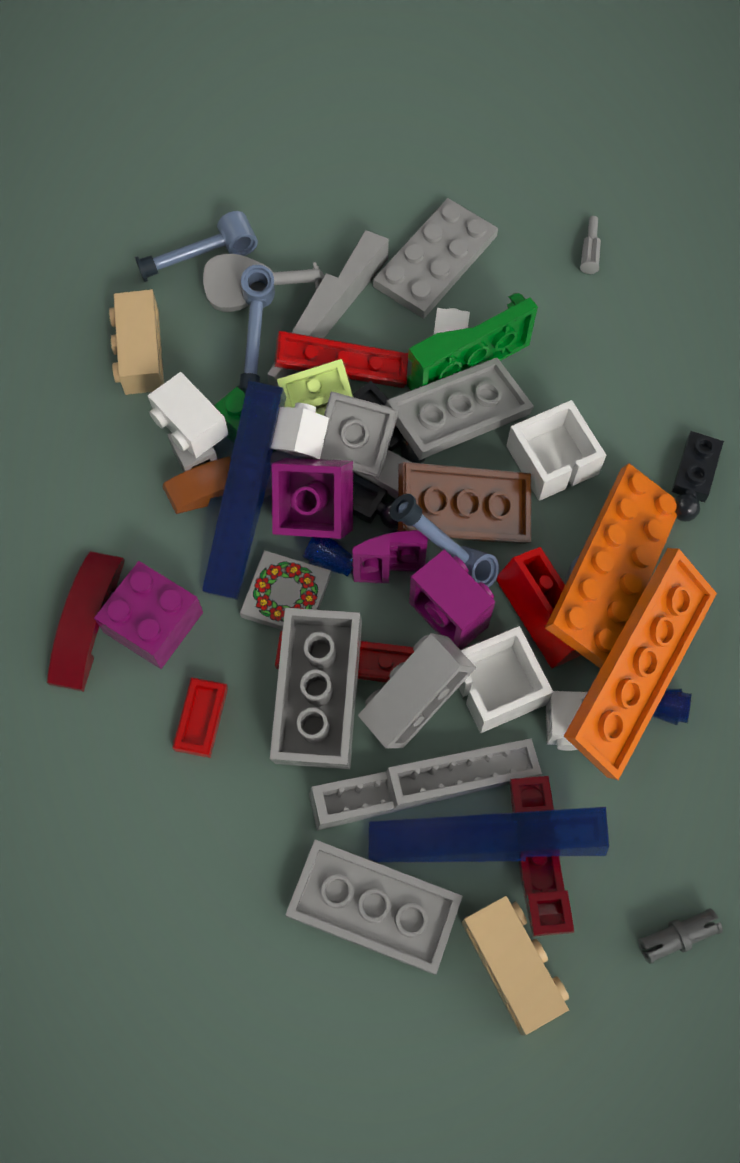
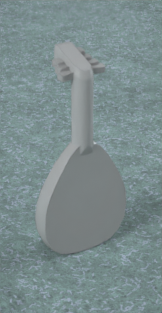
[203,254,325,312]

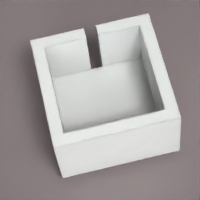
[506,400,606,501]
[459,626,553,733]

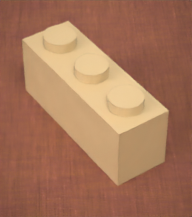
[109,289,164,395]
[462,896,569,1035]

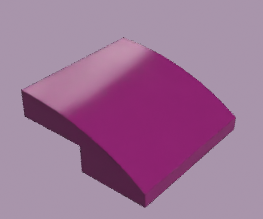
[352,530,428,584]

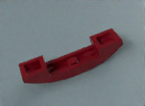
[47,551,125,692]
[510,776,574,937]

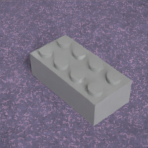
[270,608,362,770]

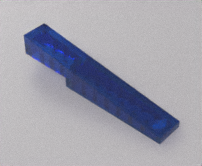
[202,381,286,600]
[368,807,609,862]

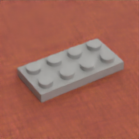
[373,198,498,319]
[385,357,534,460]
[285,840,463,975]

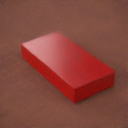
[172,677,228,758]

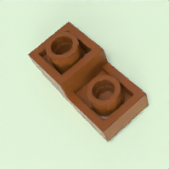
[162,456,244,514]

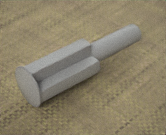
[580,216,601,274]

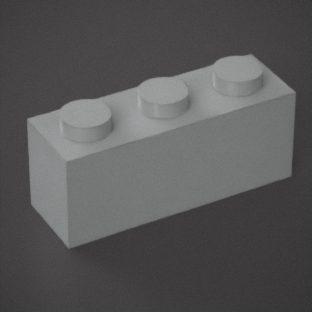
[358,633,476,748]

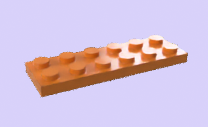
[545,463,677,669]
[564,548,717,780]

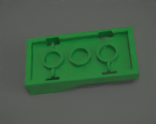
[407,293,538,391]

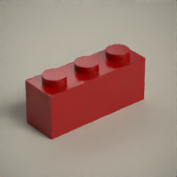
[496,547,581,669]

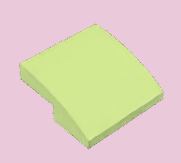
[277,359,353,416]

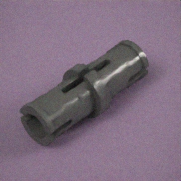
[638,908,723,964]

